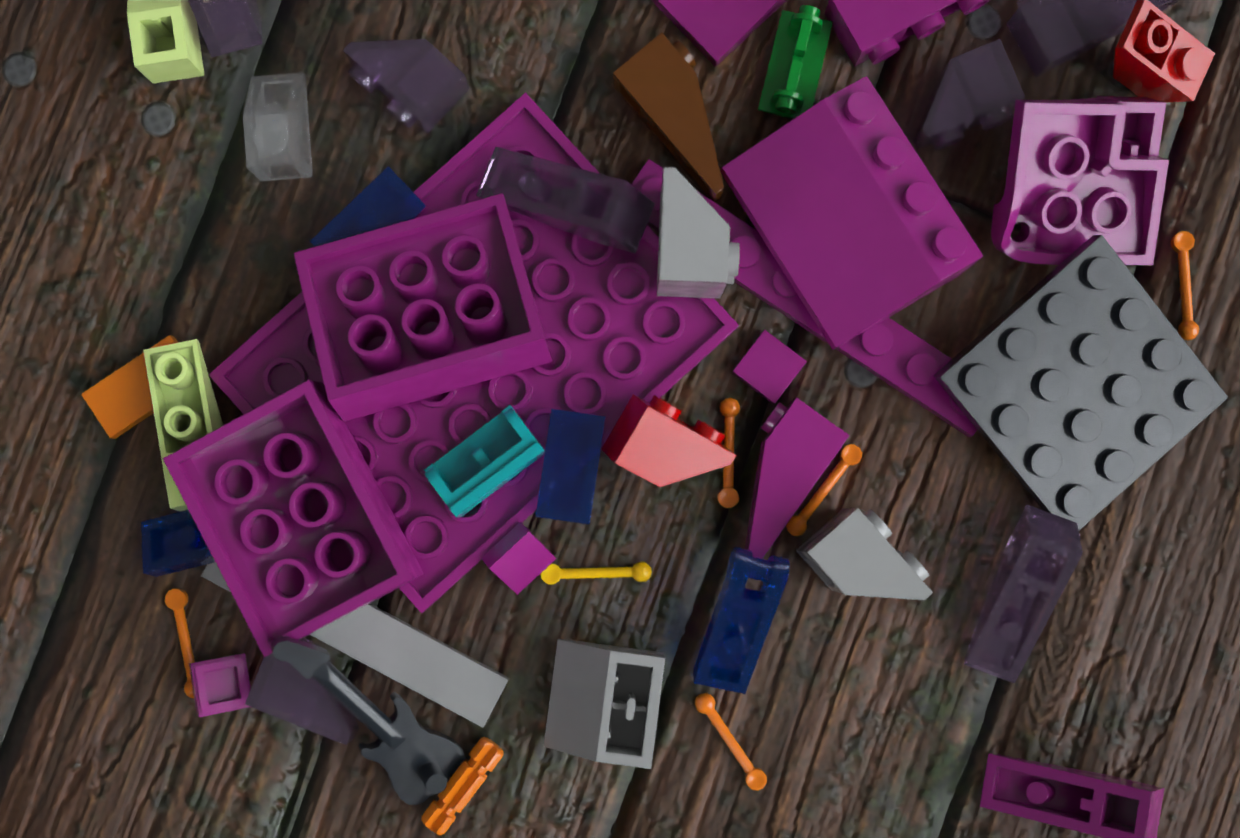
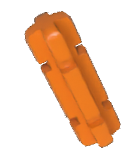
[421,737,504,835]

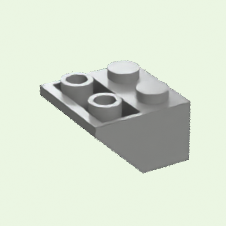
[796,508,933,600]
[544,639,665,769]

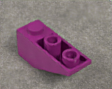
[824,0,990,67]

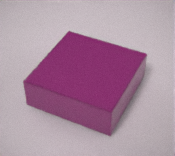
[732,330,807,405]
[481,522,556,595]
[189,653,253,717]

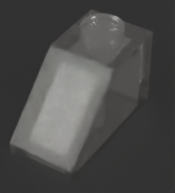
[243,72,313,181]

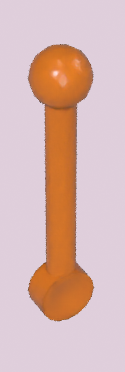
[1170,231,1199,340]
[717,398,740,508]
[786,444,862,536]
[165,589,195,698]
[695,693,767,790]

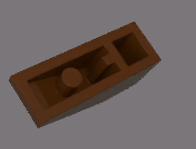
[613,33,724,203]

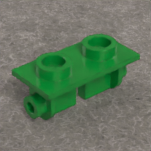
[758,5,833,119]

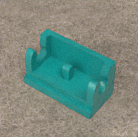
[424,405,547,517]

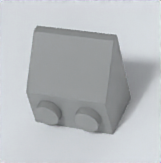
[657,167,739,299]

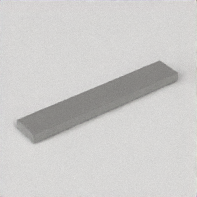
[201,556,510,728]

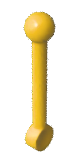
[541,561,652,585]

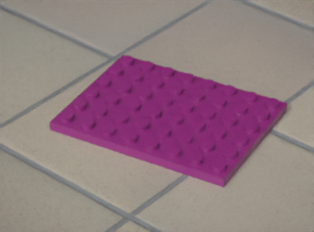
[209,92,739,613]

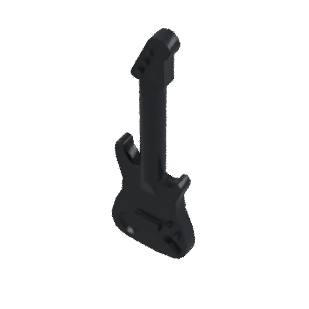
[271,636,466,805]

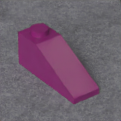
[743,398,850,568]
[980,753,1165,838]

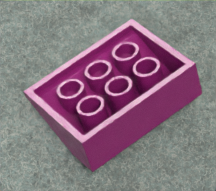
[720,76,983,350]
[294,193,552,422]
[163,380,424,657]

